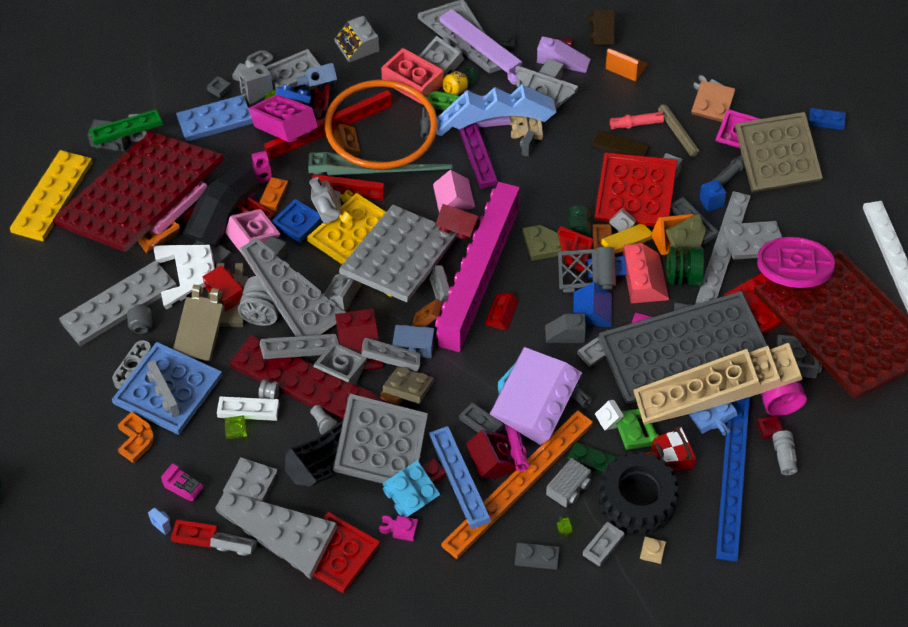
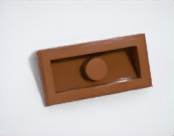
[334,123,361,156]

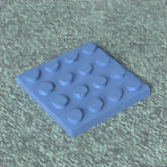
[112,342,223,435]

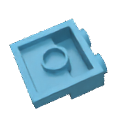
[383,460,440,517]

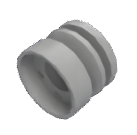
[238,276,279,326]

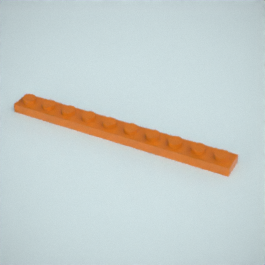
[442,410,593,559]

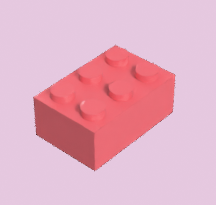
[381,48,444,105]

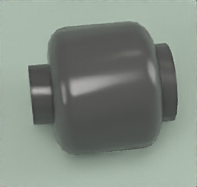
[127,304,153,334]

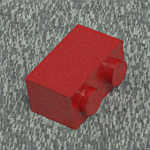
[202,265,244,312]

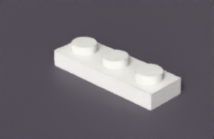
[217,397,280,421]

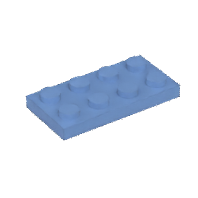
[176,95,253,142]

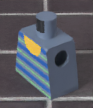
[296,63,337,91]

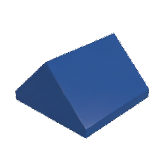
[573,282,612,327]

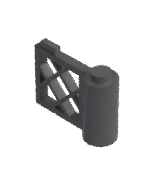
[558,247,616,293]

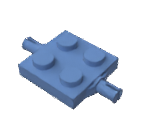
[689,403,738,436]

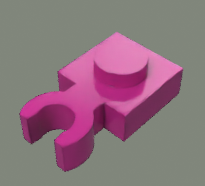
[379,516,418,541]

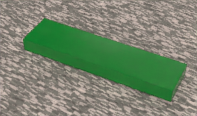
[89,109,163,146]

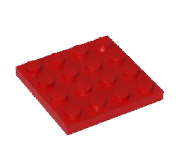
[594,153,677,227]

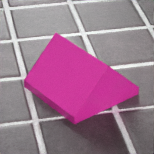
[716,109,759,148]

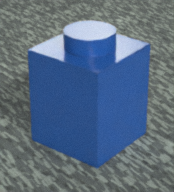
[699,180,726,212]

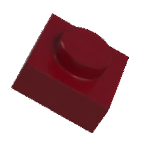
[757,415,783,440]
[422,458,447,484]

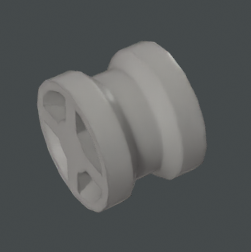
[259,379,280,399]

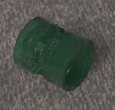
[567,205,591,237]

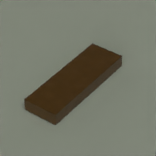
[592,131,649,156]

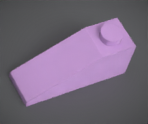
[537,37,591,73]

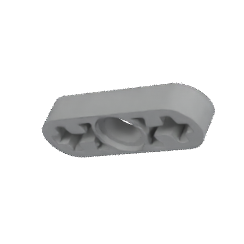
[112,340,151,389]

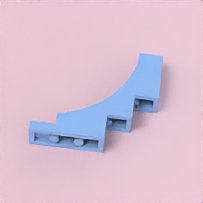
[436,84,556,136]

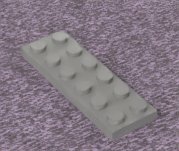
[59,261,177,347]

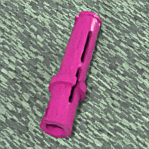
[505,424,529,472]

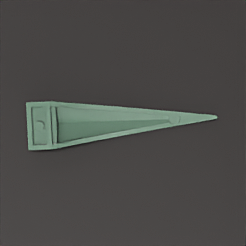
[308,152,453,176]

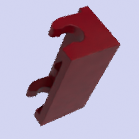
[313,85,332,121]

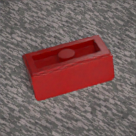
[485,293,518,330]

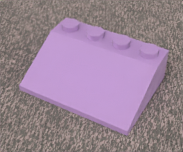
[490,347,582,445]

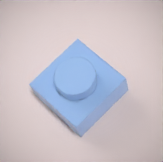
[148,508,172,535]

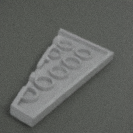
[418,0,502,73]
[239,238,346,337]
[216,491,337,579]

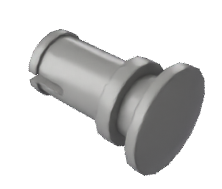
[310,405,338,434]

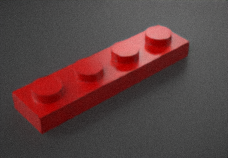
[312,174,385,200]

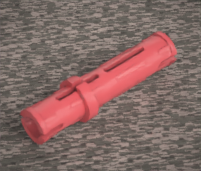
[610,112,664,130]

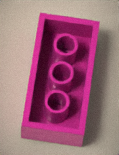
[248,95,318,142]

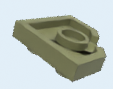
[665,214,706,255]
[522,225,562,261]

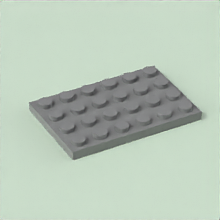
[339,205,457,302]

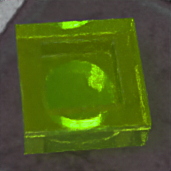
[224,415,247,439]

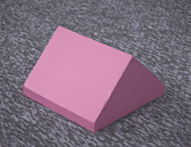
[433,170,475,213]

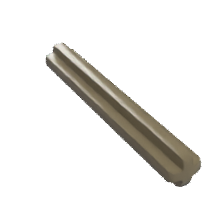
[658,104,699,157]

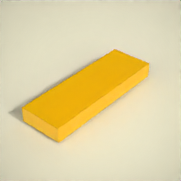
[601,224,653,254]

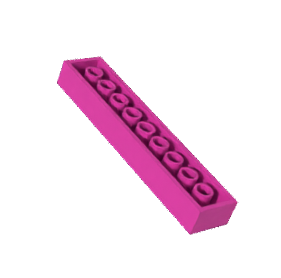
[435,182,520,352]

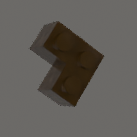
[588,10,614,45]

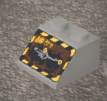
[334,16,379,62]

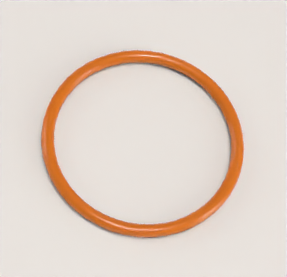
[324,80,438,169]

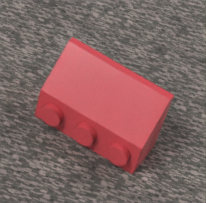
[622,243,669,303]

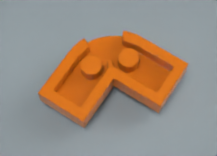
[118,412,154,463]

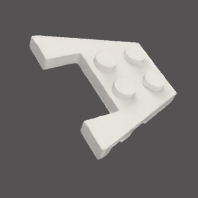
[153,245,215,309]

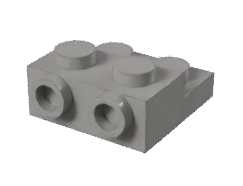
[419,36,464,76]

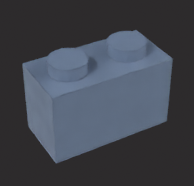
[392,325,435,358]

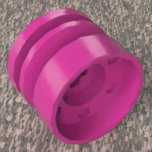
[760,380,807,416]

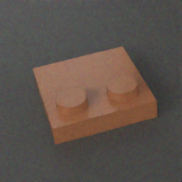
[691,80,735,122]

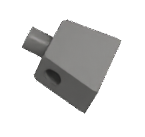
[238,64,280,105]

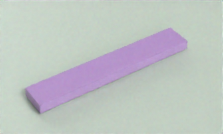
[439,9,521,74]

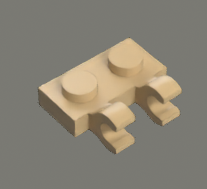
[510,116,543,140]

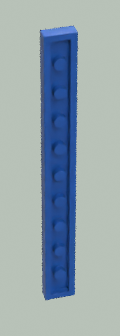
[716,397,749,562]

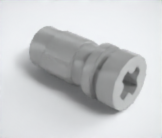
[772,431,798,475]

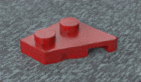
[558,226,593,272]

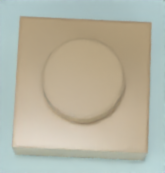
[640,537,666,564]

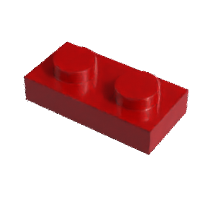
[171,520,218,548]

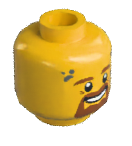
[443,71,468,95]

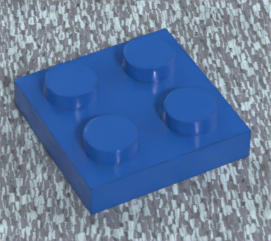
[275,84,314,104]
[271,199,322,243]

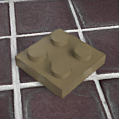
[382,366,434,404]

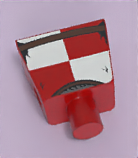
[644,427,696,472]

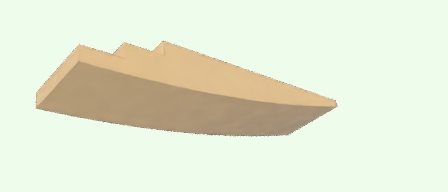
[633,343,802,424]

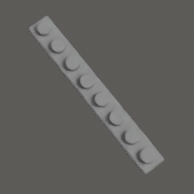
[695,191,751,305]

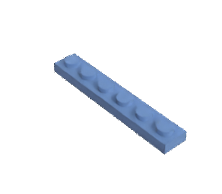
[429,426,491,529]

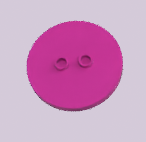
[757,237,835,288]

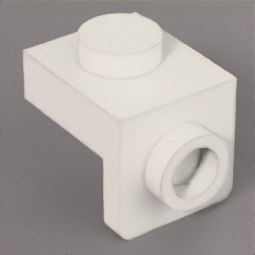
[595,400,624,431]

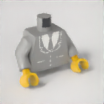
[309,177,354,224]

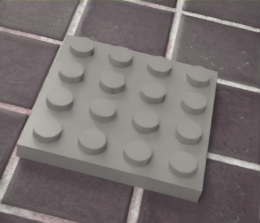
[333,394,428,483]

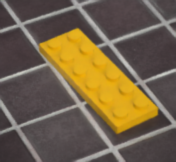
[10,150,93,242]

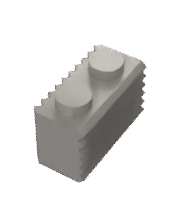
[546,458,592,508]

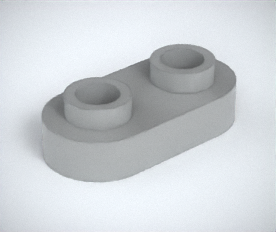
[245,50,273,68]

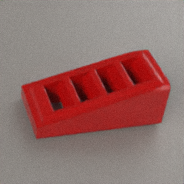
[233,196,275,220]

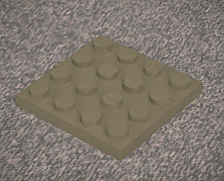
[735,112,823,193]

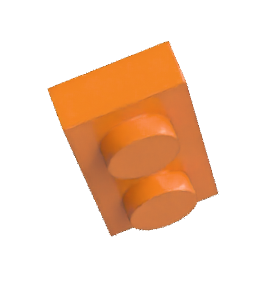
[259,177,289,212]

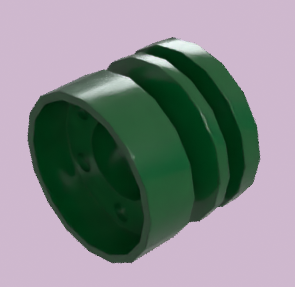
[665,246,704,287]

